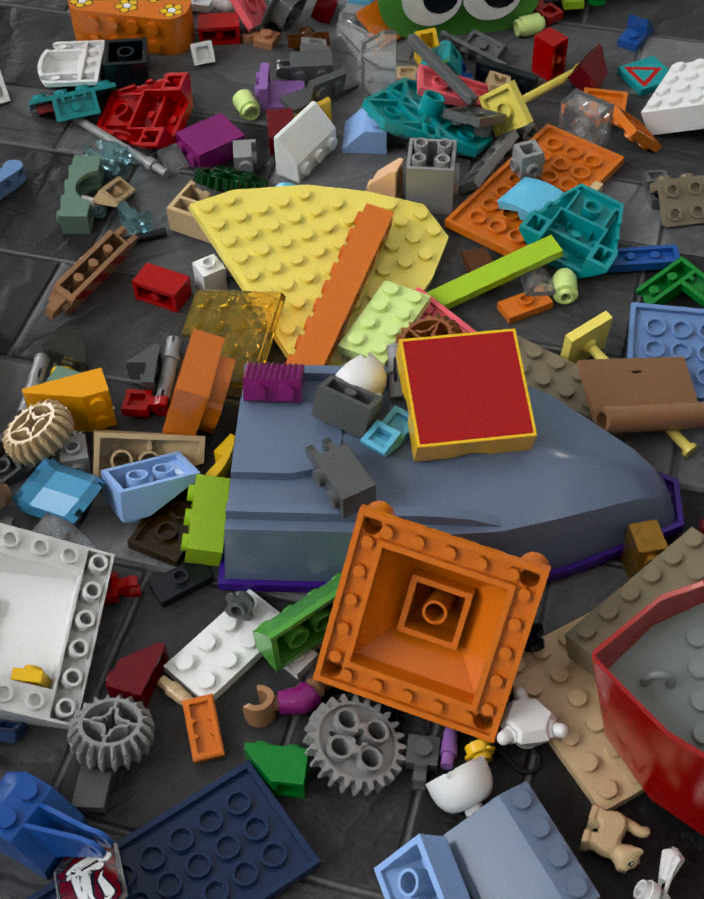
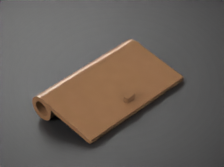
[576,357,704,434]

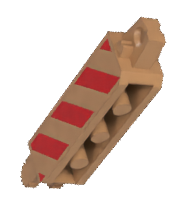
[45,226,139,320]

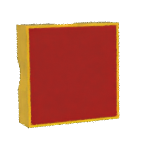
[396,328,537,462]

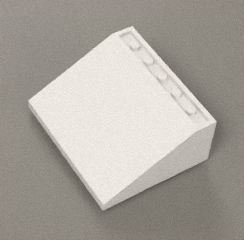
[0,523,115,729]

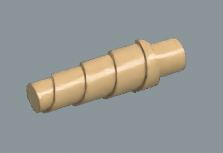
[157,675,193,706]

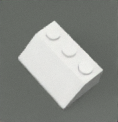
[274,101,337,183]

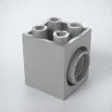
[406,138,460,214]

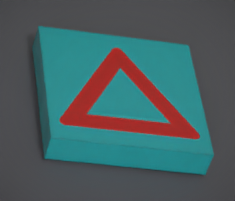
[617,55,669,96]

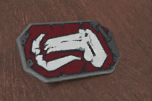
[54,842,128,899]

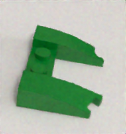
[636,256,704,308]

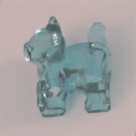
[82,139,131,176]

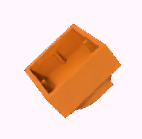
[162,328,236,435]

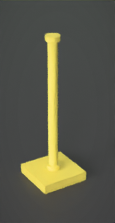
[478,63,579,138]
[561,311,698,458]

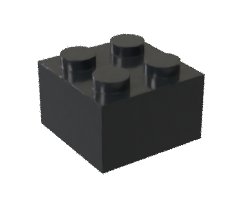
[103,37,150,87]

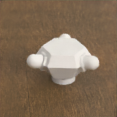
[497,687,569,749]

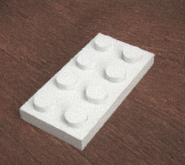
[163,589,280,700]

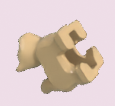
[580,804,650,873]

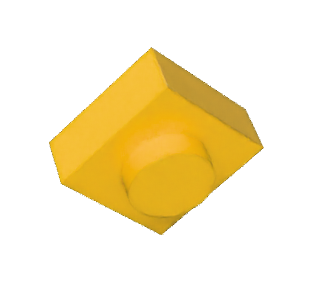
[10,665,51,689]

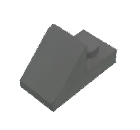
[126,344,162,396]

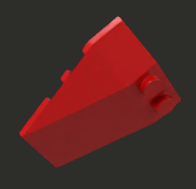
[97,72,194,149]

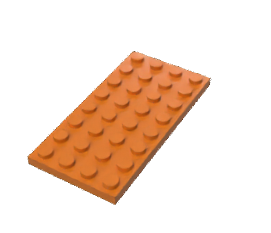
[444,123,625,256]

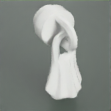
[633,847,685,899]

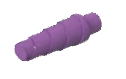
[439,726,458,770]

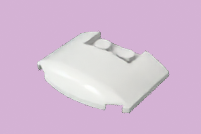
[37,40,105,88]

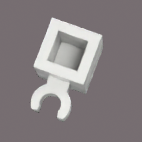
[192,254,233,298]

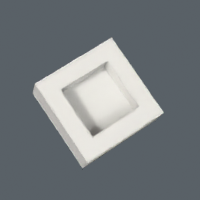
[190,40,216,66]

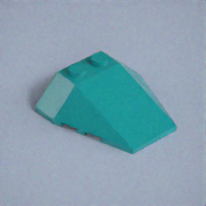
[519,183,624,279]

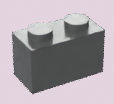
[311,374,383,438]

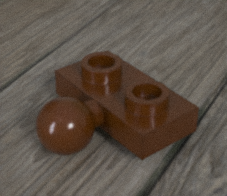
[287,26,330,51]

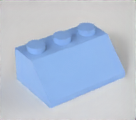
[374,834,470,899]

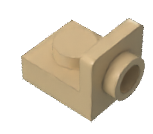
[485,70,511,92]

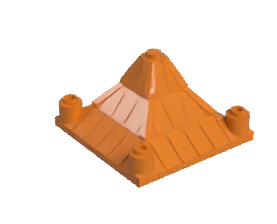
[313,501,551,743]

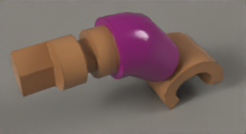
[242,674,333,728]

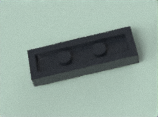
[475,57,538,95]

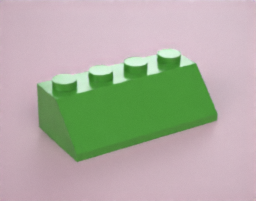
[253,572,342,672]

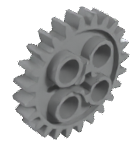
[303,694,407,796]

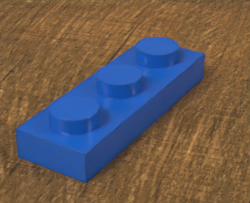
[608,244,680,273]

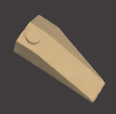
[92,430,205,480]

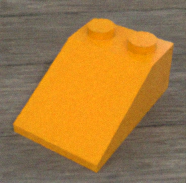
[22,368,117,432]

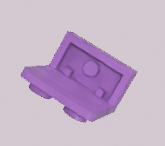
[255,63,305,111]

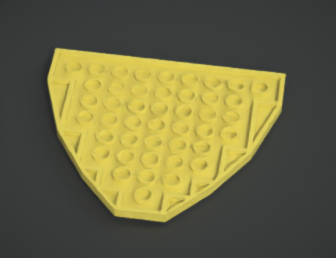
[190,185,449,366]

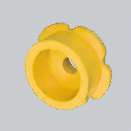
[465,739,495,763]

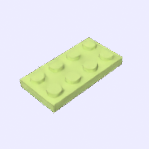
[338,280,431,367]

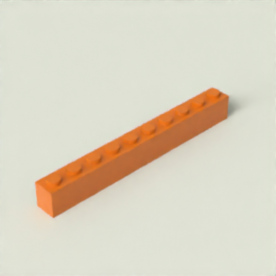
[286,203,394,366]

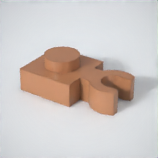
[241,28,280,51]

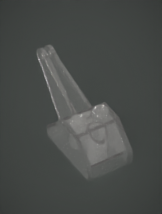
[336,19,397,96]

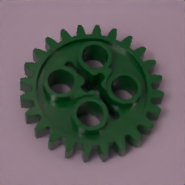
[193,166,269,192]

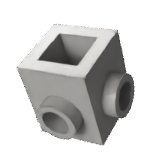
[510,139,545,181]

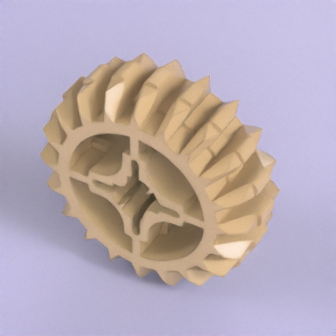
[2,399,75,466]

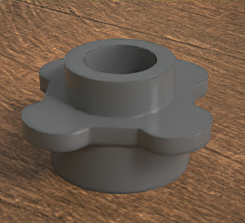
[225,591,255,621]

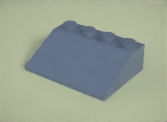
[443,781,601,899]

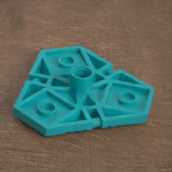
[361,77,493,157]

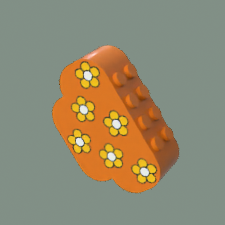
[68,0,196,55]

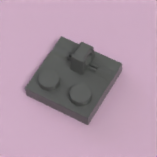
[443,105,507,137]

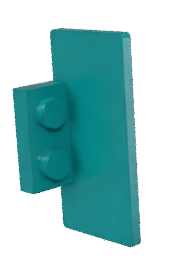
[29,80,116,123]

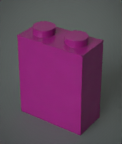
[175,113,245,169]

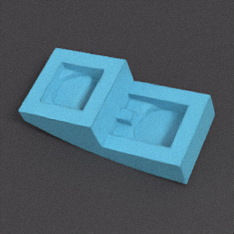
[360,405,410,457]

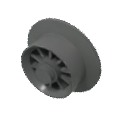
[262,0,307,31]

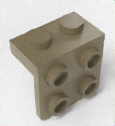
[649,173,704,228]

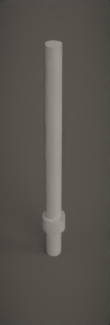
[75,118,170,178]

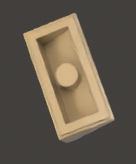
[92,176,136,207]

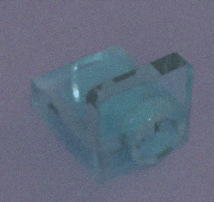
[117,201,153,235]

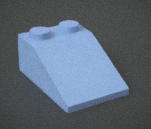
[101,451,200,523]

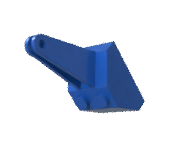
[0,772,114,880]

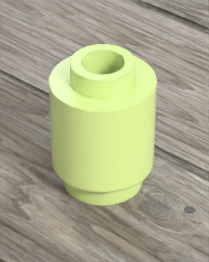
[513,13,546,38]
[232,89,260,121]
[552,268,578,304]

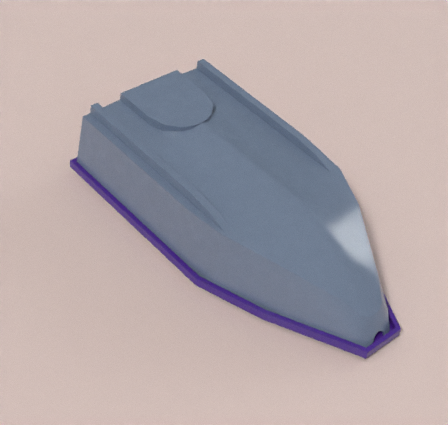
[217,364,684,593]

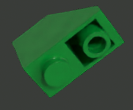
[244,741,310,799]

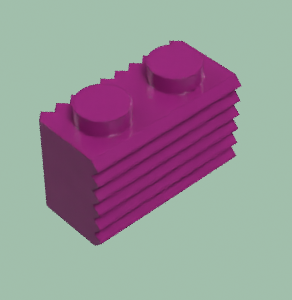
[243,362,305,403]

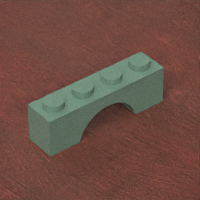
[56,155,105,234]

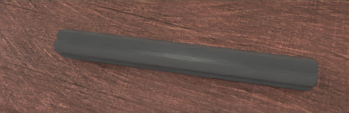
[406,34,478,106]

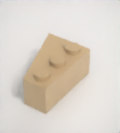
[166,180,211,244]

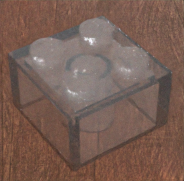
[558,89,614,147]

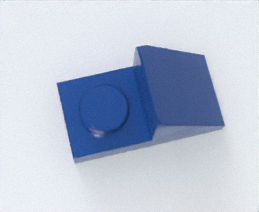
[617,14,654,52]

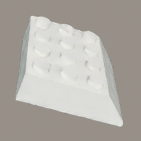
[641,58,704,135]

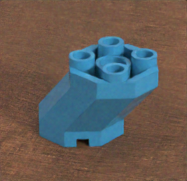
[12,457,105,531]

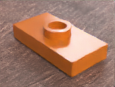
[497,286,553,324]
[182,693,226,764]

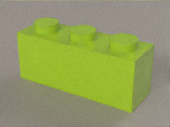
[180,474,230,567]

